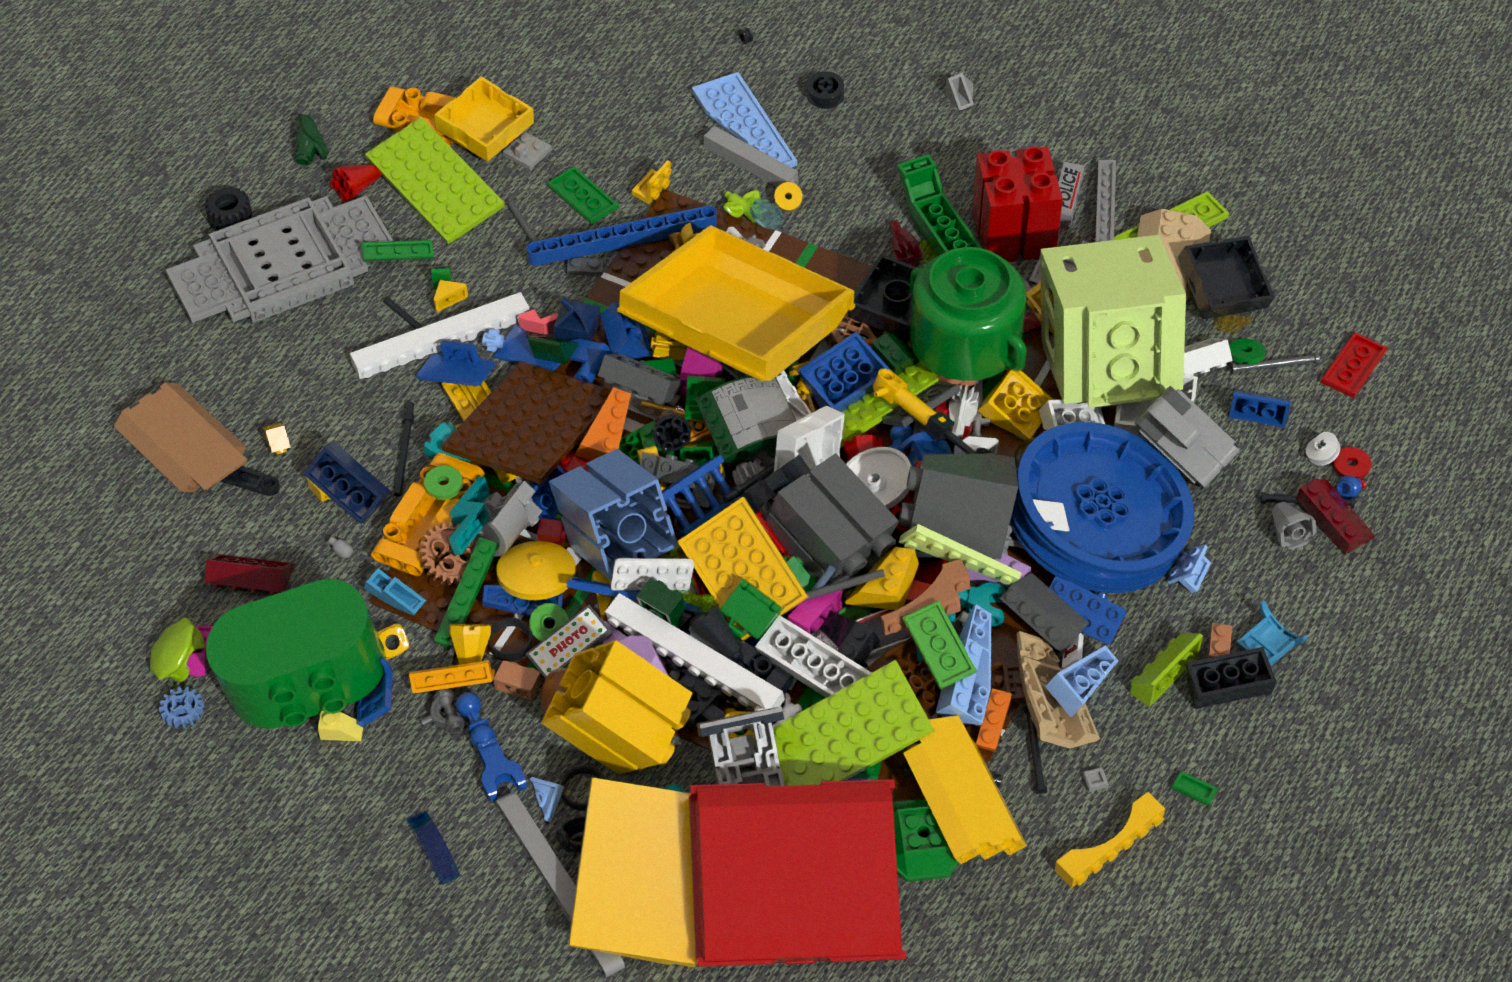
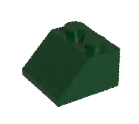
[871,333,919,376]
[636,578,686,628]

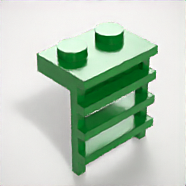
[685,376,726,420]

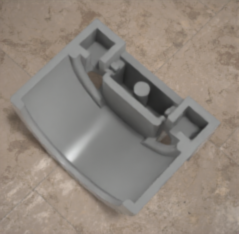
[474,481,542,556]

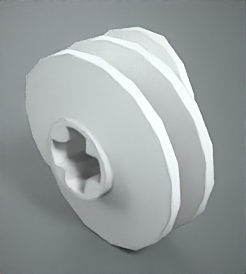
[1306,432,1341,466]

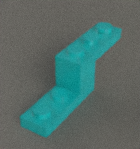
[449,477,490,555]

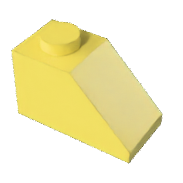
[318,711,363,741]

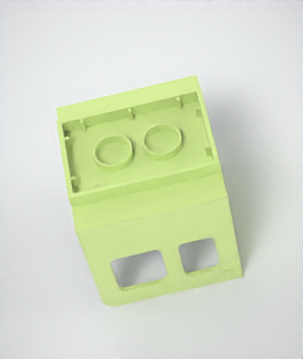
[1041,235,1186,408]

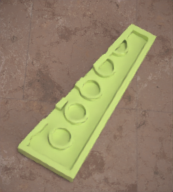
[899,524,1021,585]

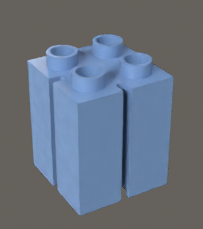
[549,449,678,580]

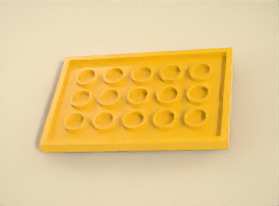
[678,497,809,641]

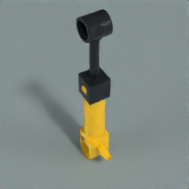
[873,369,993,454]

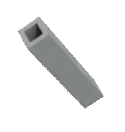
[704,126,799,187]

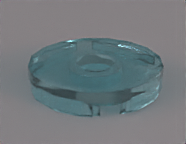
[750,199,784,230]

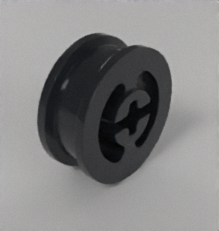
[807,72,844,109]

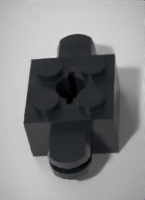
[668,672,725,733]

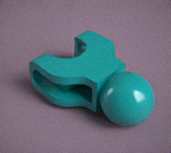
[958,582,1007,627]

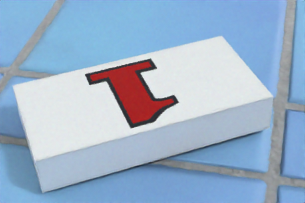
[1062,633,1084,669]

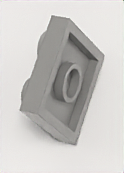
[503,131,552,170]

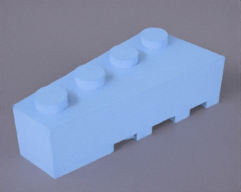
[1045,645,1118,718]

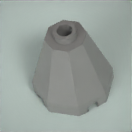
[1272,502,1316,550]

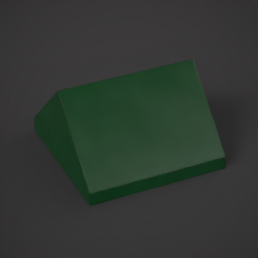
[528,336,579,364]

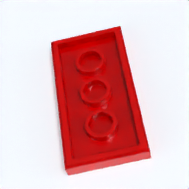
[1320,332,1388,398]

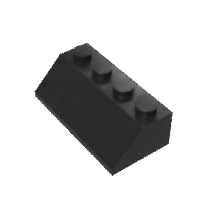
[1186,647,1276,709]

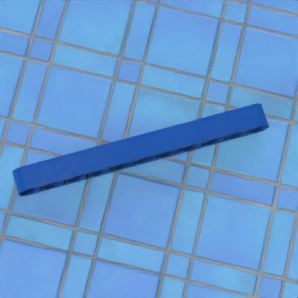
[527,206,717,266]

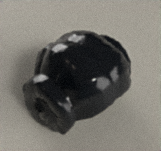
[556,816,586,853]

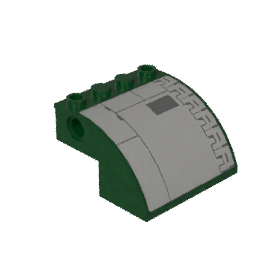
[695,376,797,468]

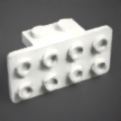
[611,558,694,591]

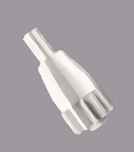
[948,385,980,437]

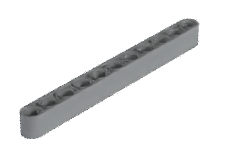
[495,791,625,978]

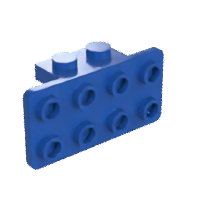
[416,341,495,386]
[1049,576,1126,645]

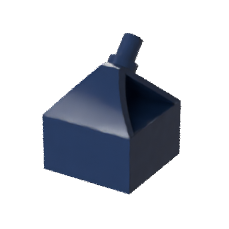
[554,296,601,341]

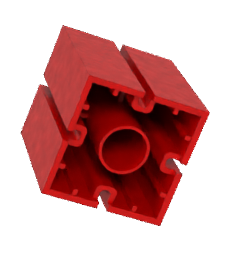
[972,146,1063,262]

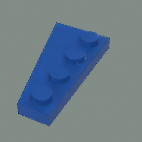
[483,585,564,622]

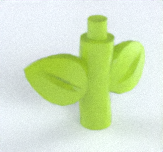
[723,190,761,222]

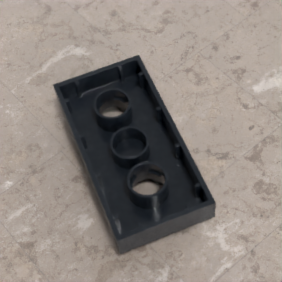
[848,254,917,341]

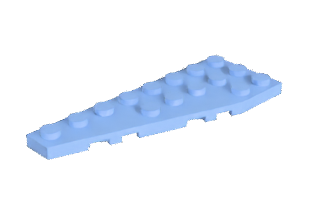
[692,72,797,168]

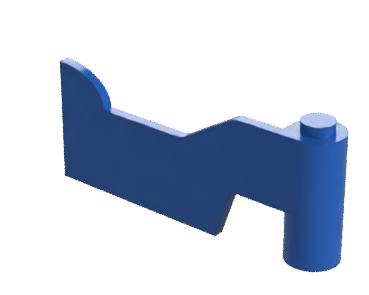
[494,326,611,383]

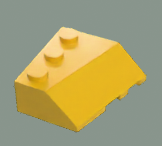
[845,547,919,610]

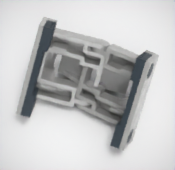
[697,707,785,786]

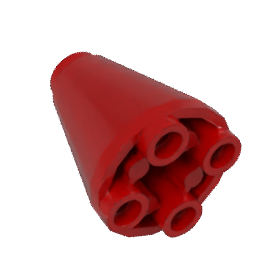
[330,164,381,202]

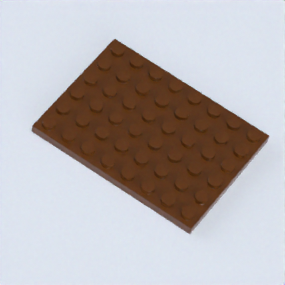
[442,361,612,484]

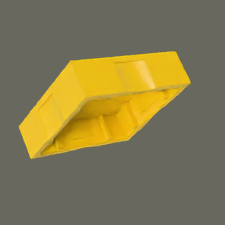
[434,76,534,162]

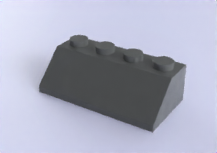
[598,353,685,405]
[1000,573,1089,653]

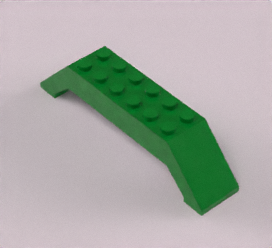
[897,154,983,256]

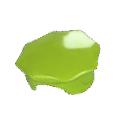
[150,618,204,682]

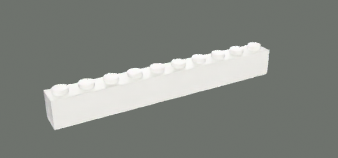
[350,292,530,379]
[605,593,785,711]

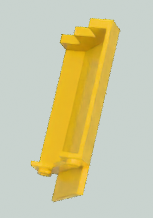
[903,715,1027,864]

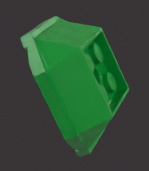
[893,799,960,882]

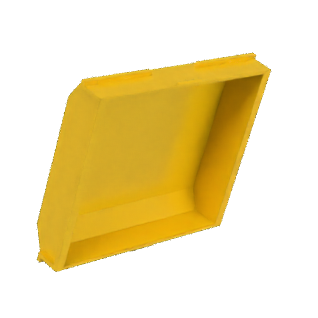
[617,225,855,381]

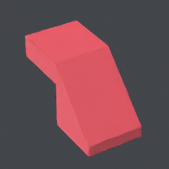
[518,309,558,335]

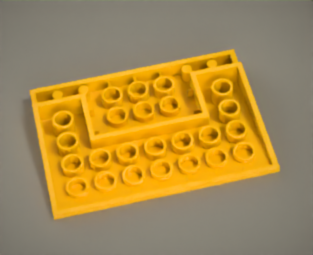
[568,778,696,967]

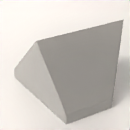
[945,72,974,111]

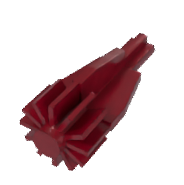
[889,220,923,266]

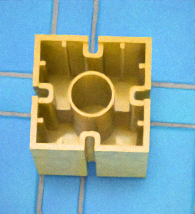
[541,640,692,774]

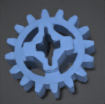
[159,687,205,728]

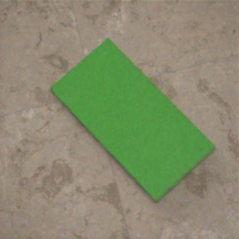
[902,600,977,690]

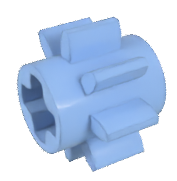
[482,329,504,352]

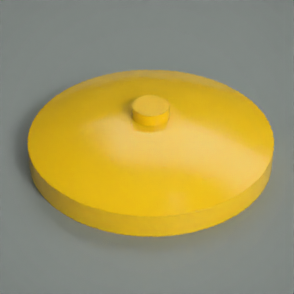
[497,541,576,600]

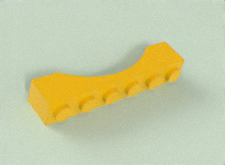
[1054,792,1165,888]

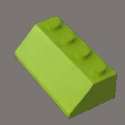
[1130,633,1203,707]

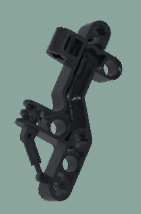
[697,455,810,528]

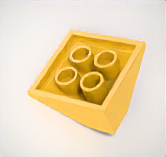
[977,370,1054,440]

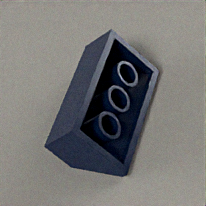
[304,441,391,524]

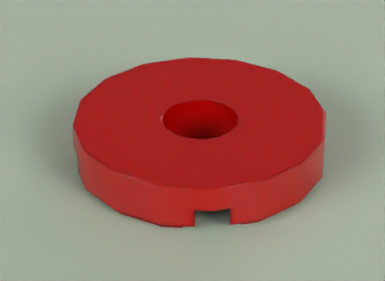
[1332,447,1372,479]

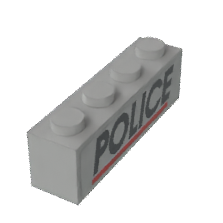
[1057,162,1085,227]

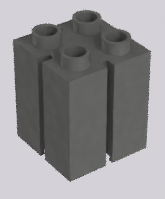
[766,453,899,596]

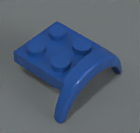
[897,432,953,461]
[356,657,393,727]

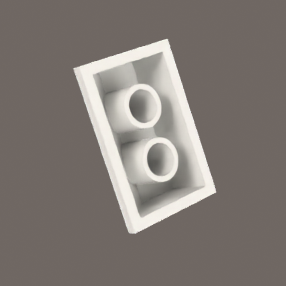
[1184,338,1233,376]

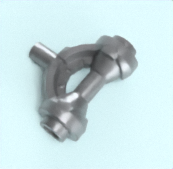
[421,688,465,734]

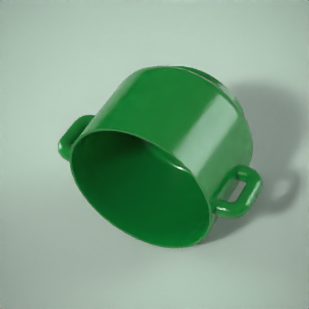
[910,247,1027,381]

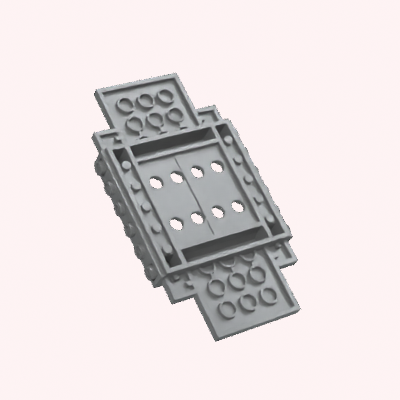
[166,196,393,323]

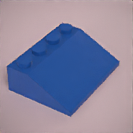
[798,332,890,412]

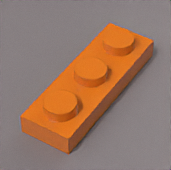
[976,688,1012,752]

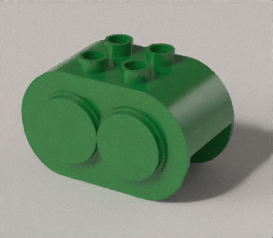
[206,579,386,729]

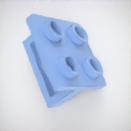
[1166,544,1211,593]

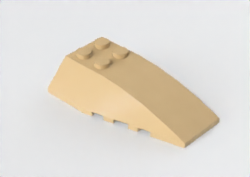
[1137,209,1211,302]
[1017,631,1100,749]

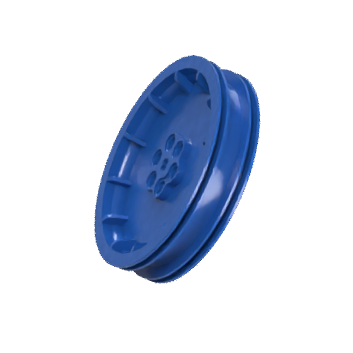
[1010,422,1194,593]

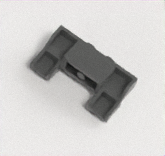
[640,453,716,508]

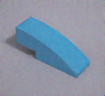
[364,568,426,616]

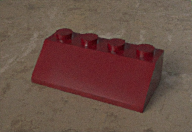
[1296,478,1375,555]
[205,554,294,595]

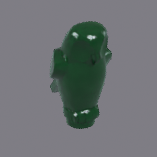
[295,115,329,165]

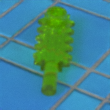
[672,589,719,613]

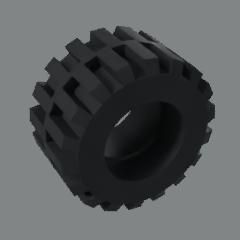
[205,187,252,231]

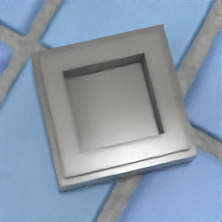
[1082,767,1109,792]

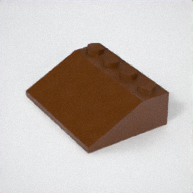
[867,637,941,719]

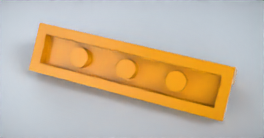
[409,660,495,693]

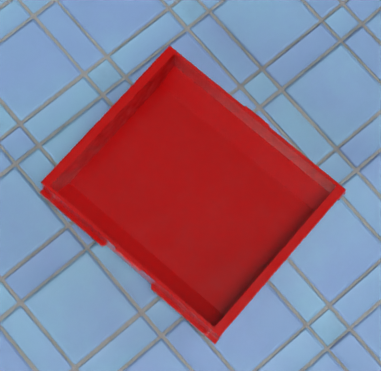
[689,779,906,967]

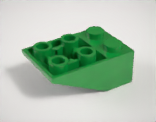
[618,420,666,465]

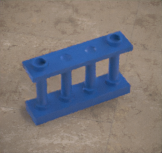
[662,455,737,537]

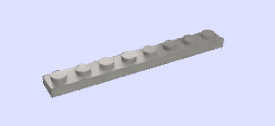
[1096,160,1116,242]

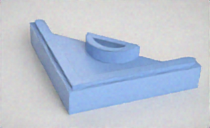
[530,777,564,823]

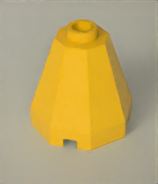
[449,624,491,665]

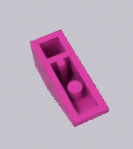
[187,625,213,677]

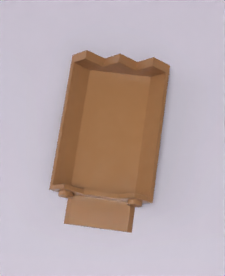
[114,382,248,492]

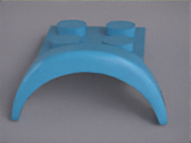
[1236,600,1308,666]

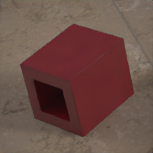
[537,518,567,546]

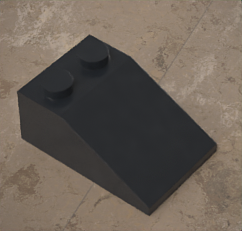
[814,612,880,666]

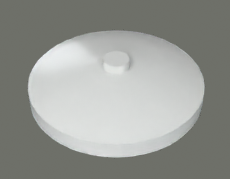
[846,447,911,509]

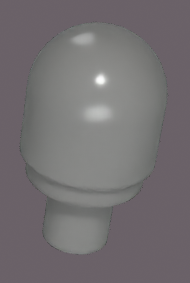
[328,537,353,559]

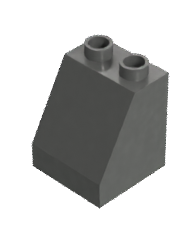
[898,453,1018,559]

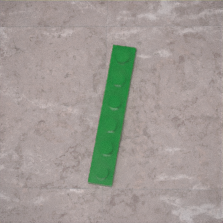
[434,537,498,648]

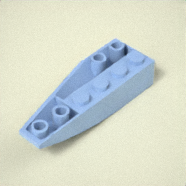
[936,604,991,725]

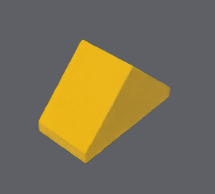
[434,280,468,312]

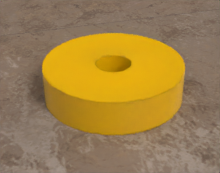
[774,182,803,211]

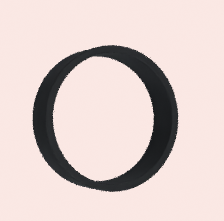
[488,618,532,661]
[561,766,605,811]

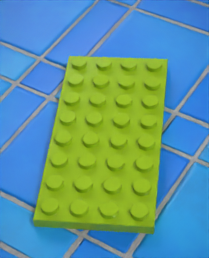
[365,117,505,244]
[752,660,935,786]

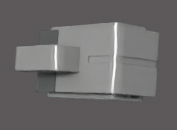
[1134,386,1240,488]

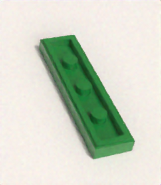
[360,240,434,262]

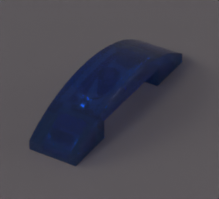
[407,811,461,885]

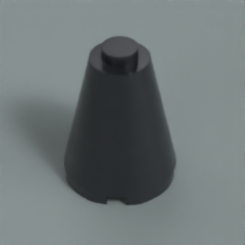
[687,605,742,662]

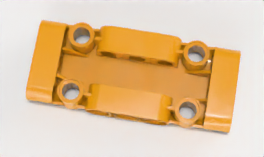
[373,86,467,149]
[371,453,485,576]

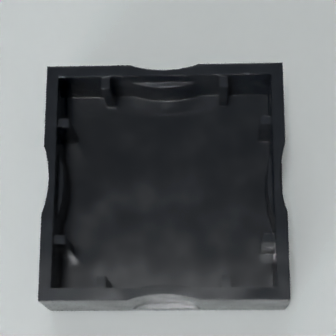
[1178,236,1275,319]

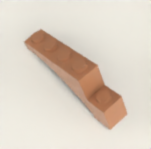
[881,559,970,635]

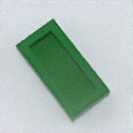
[1171,770,1218,806]

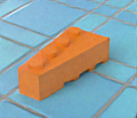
[575,388,631,461]

